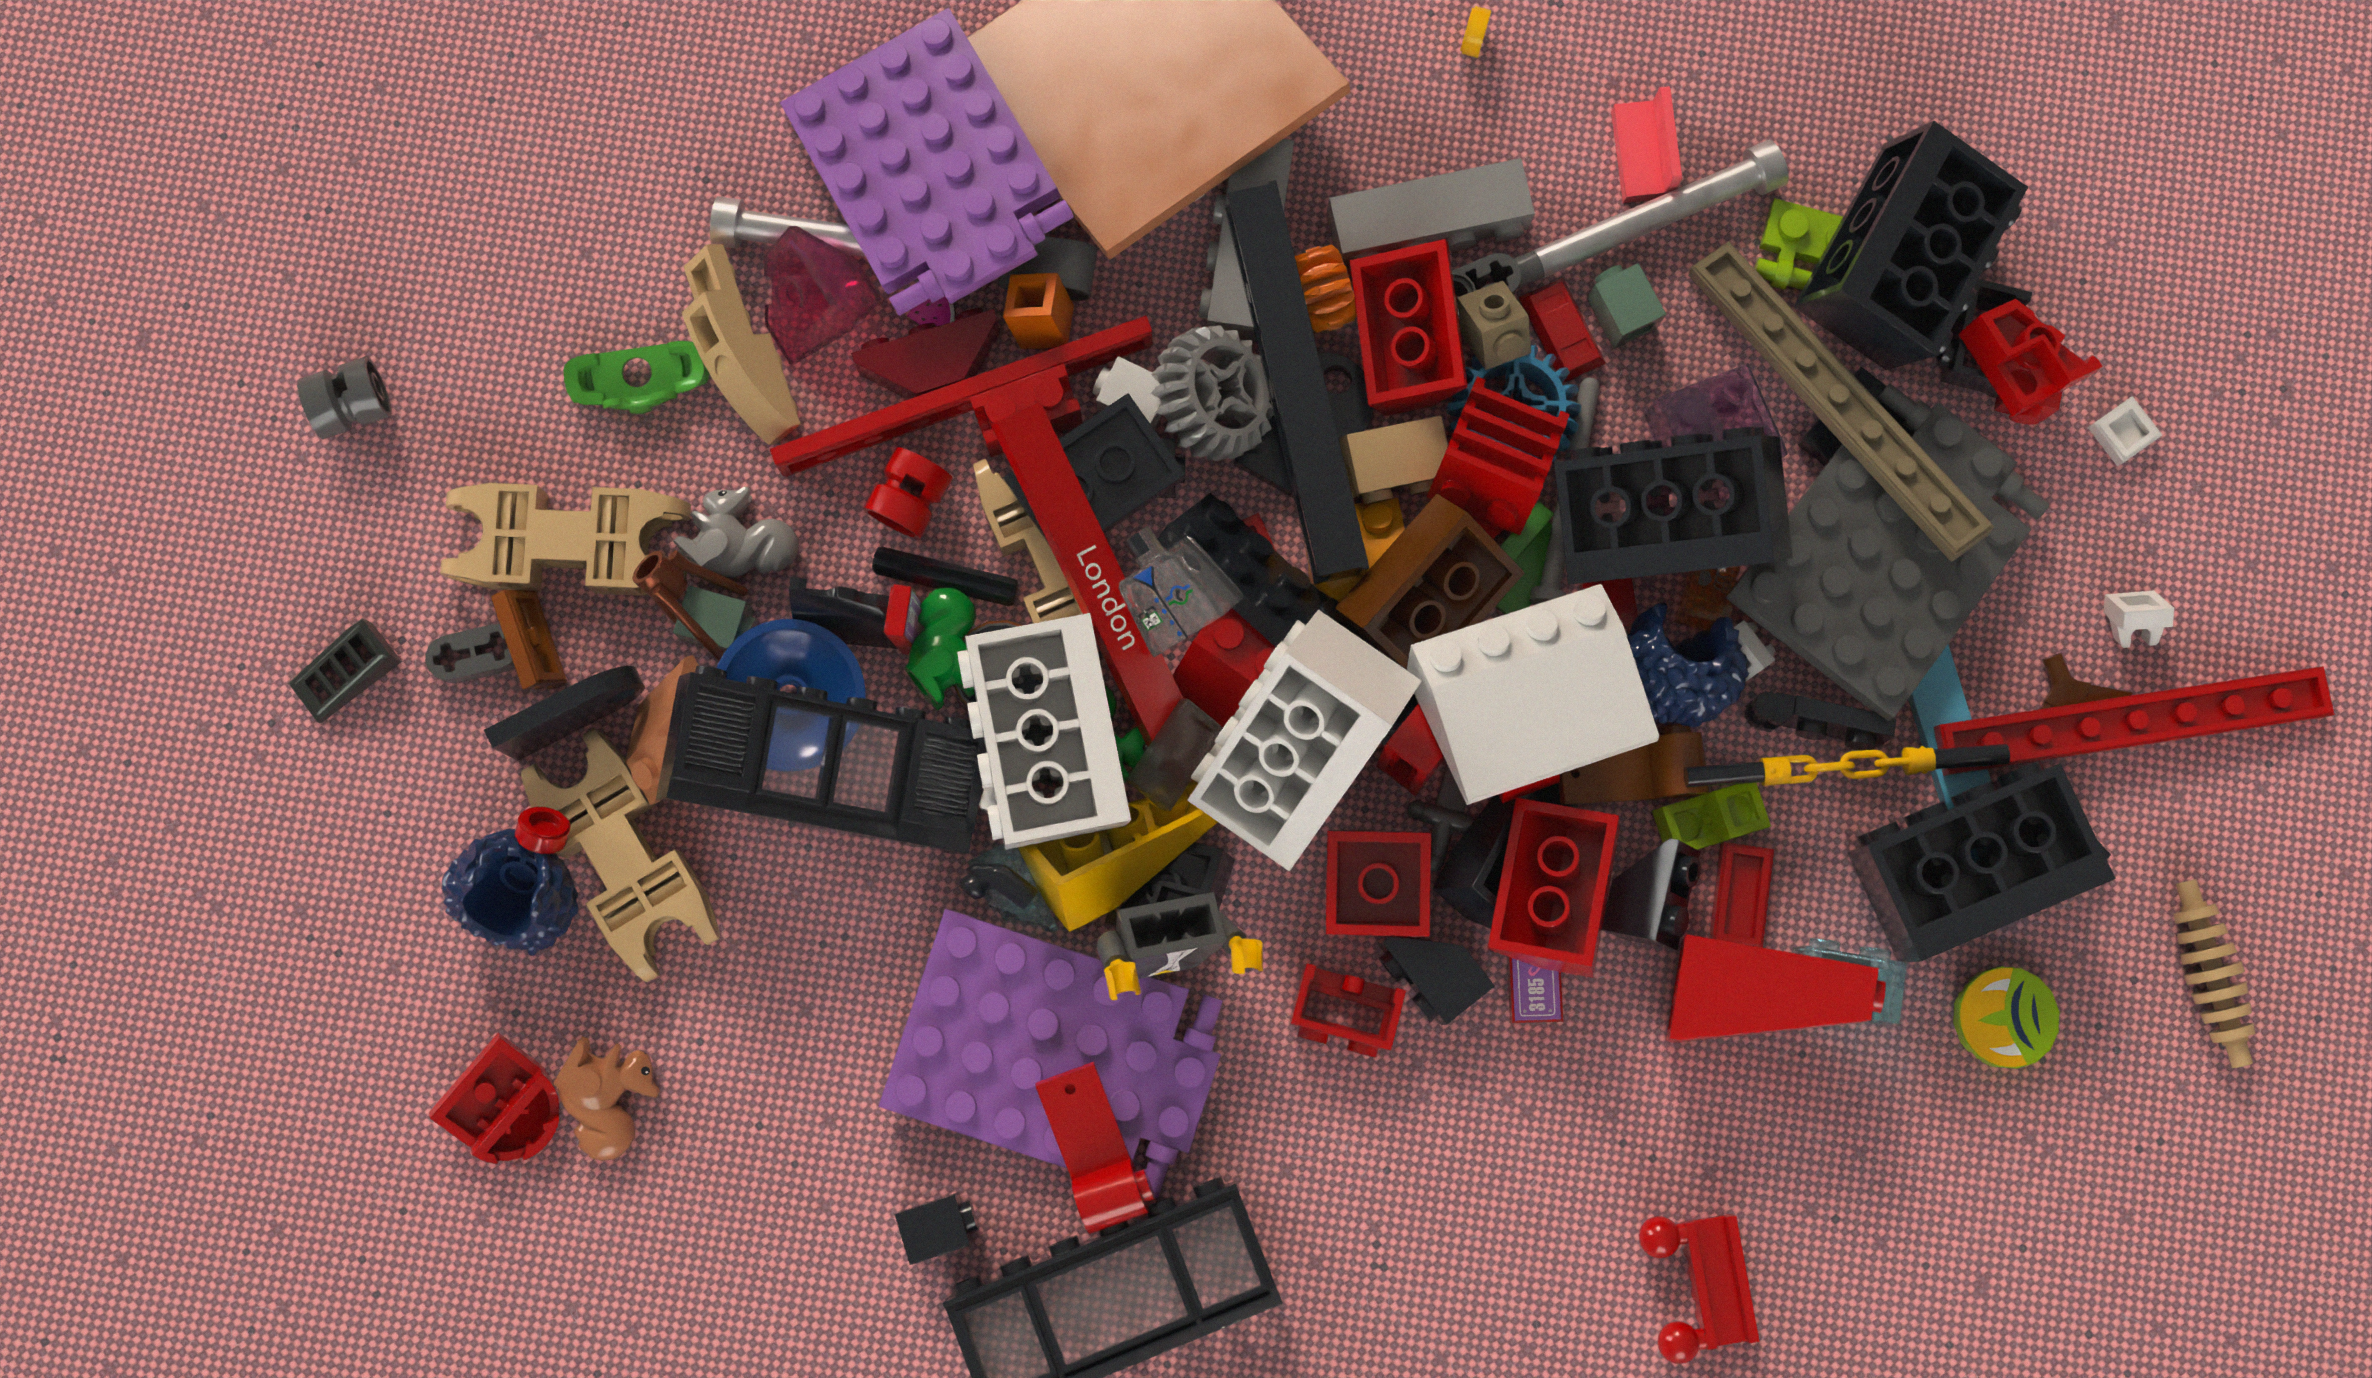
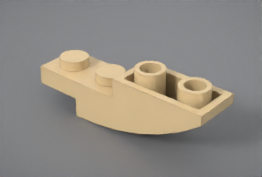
[681,244,801,445]

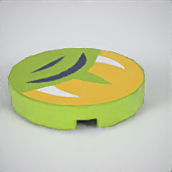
[1953,966,2060,1069]

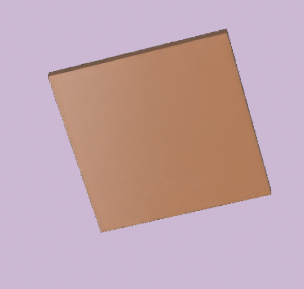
[967,0,1350,260]

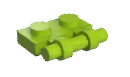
[1754,198,1843,290]

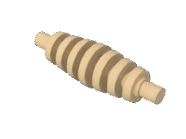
[2174,879,2255,1068]

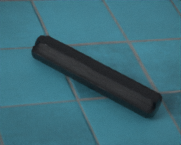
[872,546,1019,606]

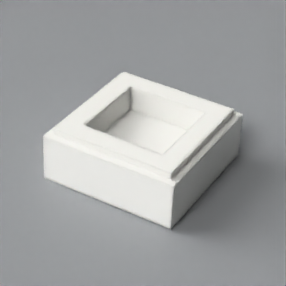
[2087,396,2162,467]

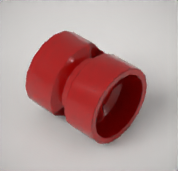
[863,447,953,540]

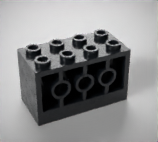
[1794,121,2028,370]
[1554,426,1793,585]
[1847,760,2116,964]

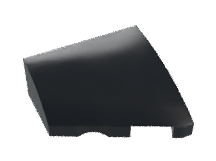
[789,577,897,649]

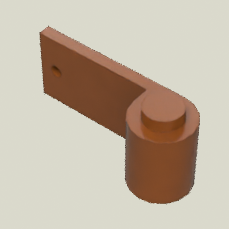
[1558,724,1709,805]

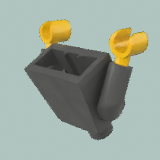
[1097,892,1263,1000]

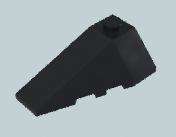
[1432,783,1578,929]

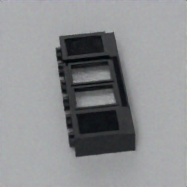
[656,666,986,854]

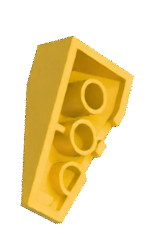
[1018,780,1218,932]

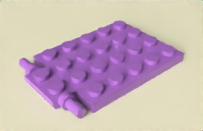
[780,7,1074,316]
[878,908,1223,1198]

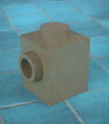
[1457,281,1531,370]

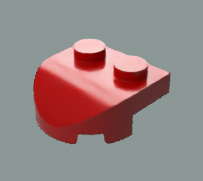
[429,1032,559,1164]

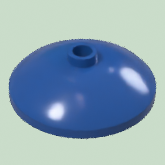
[716,619,866,772]

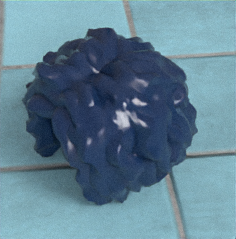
[1627,602,1749,728]
[441,828,579,956]

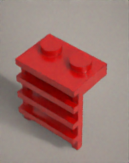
[1427,376,1570,535]

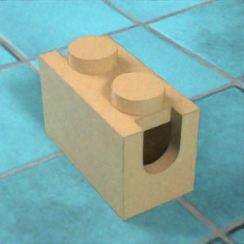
[1339,416,1448,505]

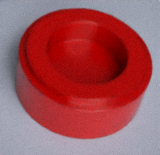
[515,807,571,854]

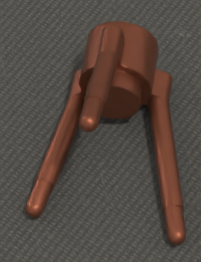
[632,550,748,661]

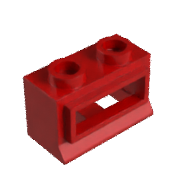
[1289,963,1407,1058]

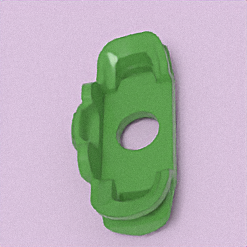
[563,341,709,414]

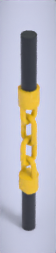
[1684,744,2010,788]

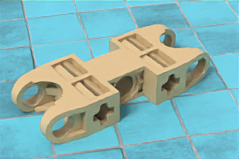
[973,459,1082,623]
[440,483,691,596]
[521,728,720,982]

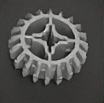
[1150,325,1274,461]

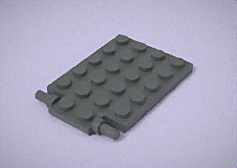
[1725,383,2050,721]

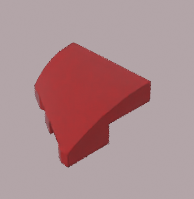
[1959,299,2103,417]

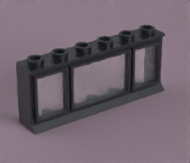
[943,1176,1283,1378]

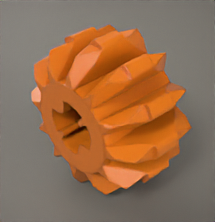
[1295,244,1356,332]

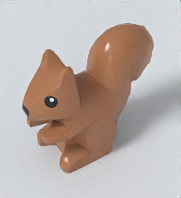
[553,1036,660,1161]

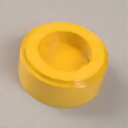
[1460,6,1491,58]

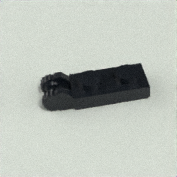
[1743,691,1897,751]

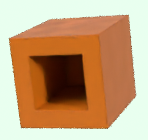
[1003,273,1074,349]

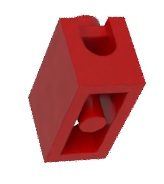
[969,363,1083,457]

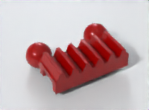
[1639,1214,1760,1364]

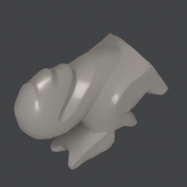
[673,487,799,582]

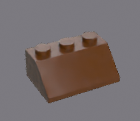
[1335,494,1525,670]

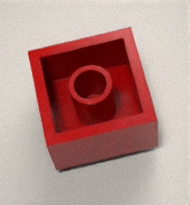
[1326,830,1432,937]

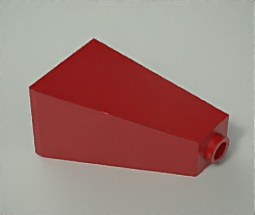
[1666,934,1886,1043]

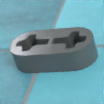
[425,624,515,683]

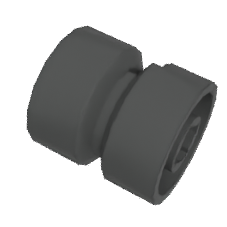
[297,356,392,440]

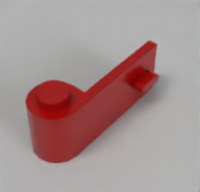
[1035,1062,1155,1234]

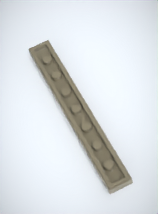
[1688,241,1994,562]

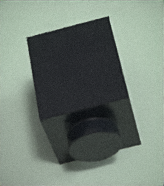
[895,1192,979,1265]

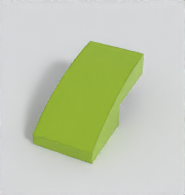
[1652,783,1771,850]

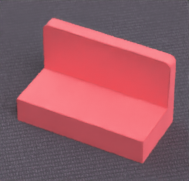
[1611,86,1682,203]

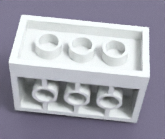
[1187,610,1422,871]
[957,613,1131,850]

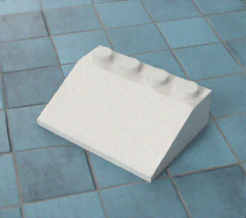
[1407,584,1659,805]

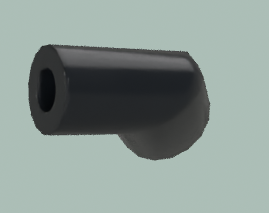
[960,863,1038,910]

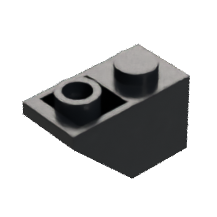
[1602,839,1701,950]
[1379,936,1495,1025]

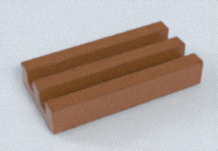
[491,589,567,690]

